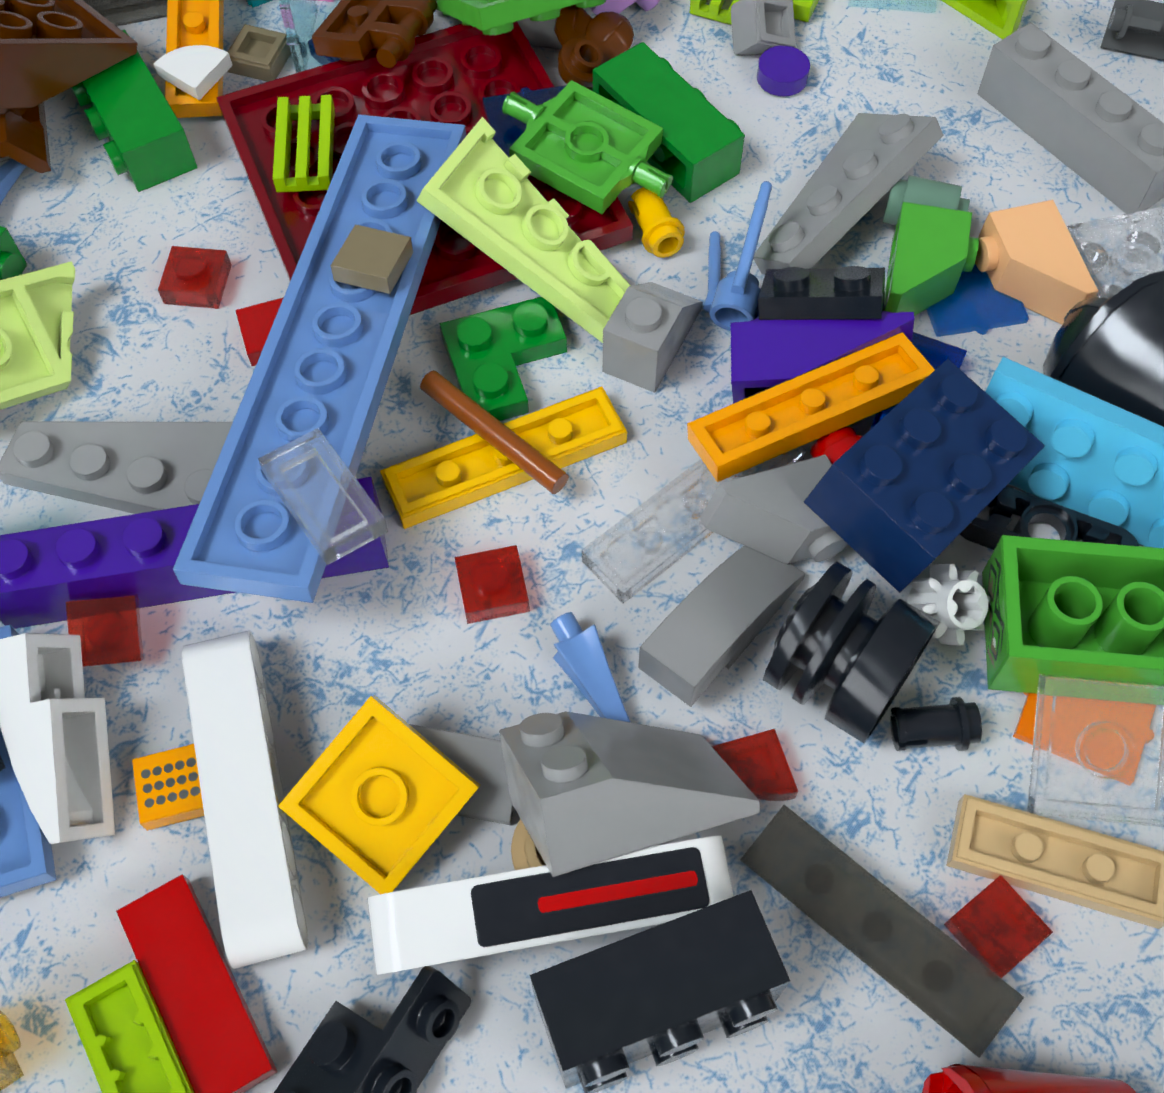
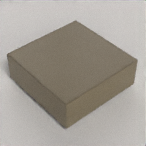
[227,24,294,82]
[330,224,413,294]

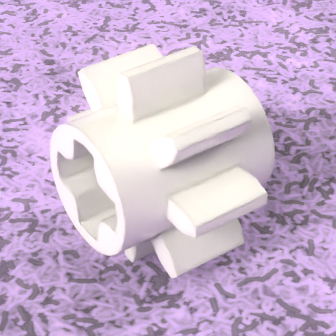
[907,563,990,646]

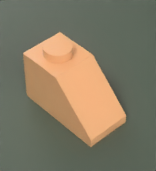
[975,200,1099,324]

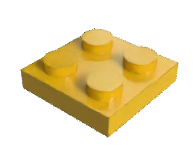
[278,695,481,894]

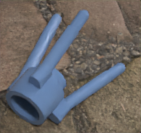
[703,181,772,331]

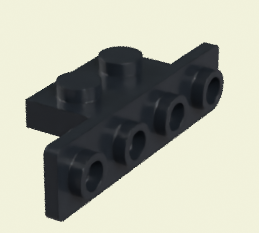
[274,966,471,1093]

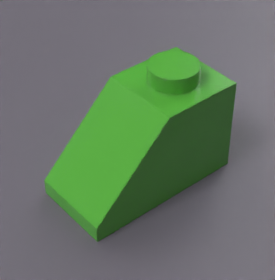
[884,202,979,316]

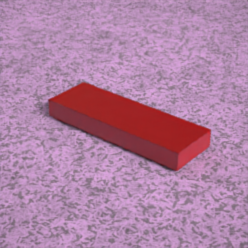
[116,874,278,1093]

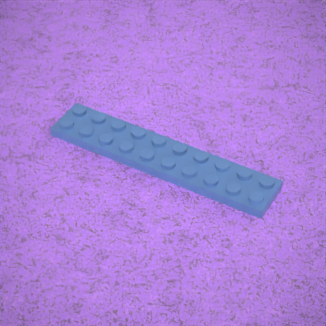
[173,114,466,603]

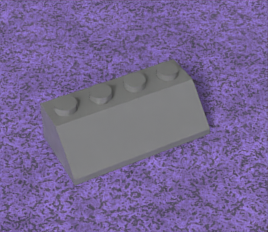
[977,22,1164,219]

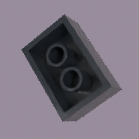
[530,890,790,1093]

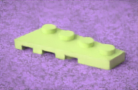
[417,117,630,343]

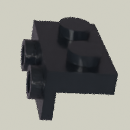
[758,266,885,320]

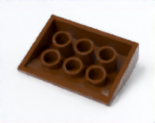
[0,0,138,114]

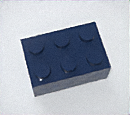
[804,359,1045,593]

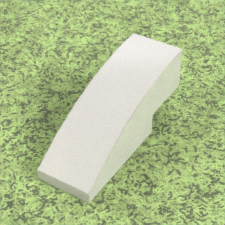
[0,633,115,844]

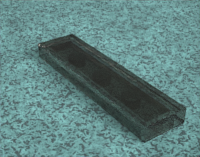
[740,805,1024,1058]

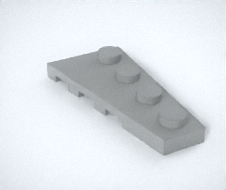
[753,113,944,275]
[0,421,233,514]

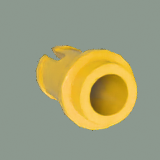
[628,187,685,258]

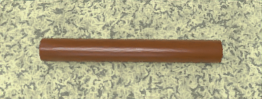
[420,370,569,494]

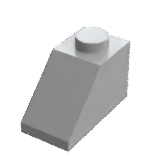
[602,282,703,393]
[700,454,848,565]

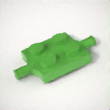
[502,80,673,214]

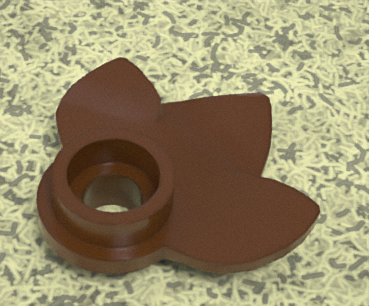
[554,5,634,89]

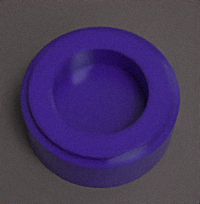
[757,46,810,96]

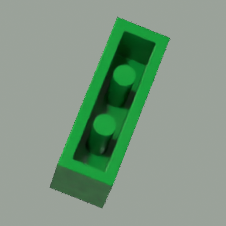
[71,29,198,192]
[593,42,745,203]

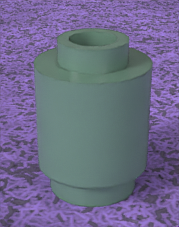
[882,175,970,231]

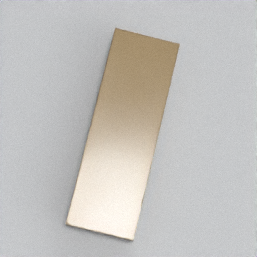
[946,794,1164,929]

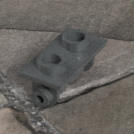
[1100,0,1164,61]

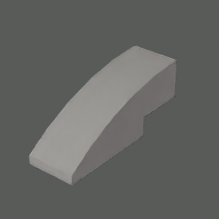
[638,546,805,707]

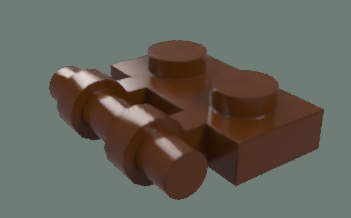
[312,0,437,68]

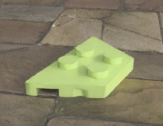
[0,261,75,410]

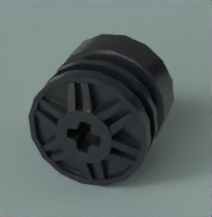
[763,561,940,744]

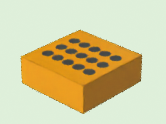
[132,744,204,831]

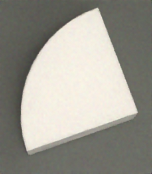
[153,45,233,101]

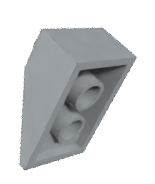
[499,711,760,877]

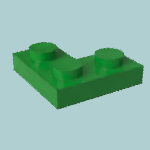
[439,297,567,421]

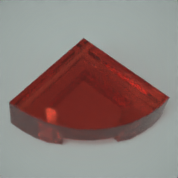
[711,728,798,801]

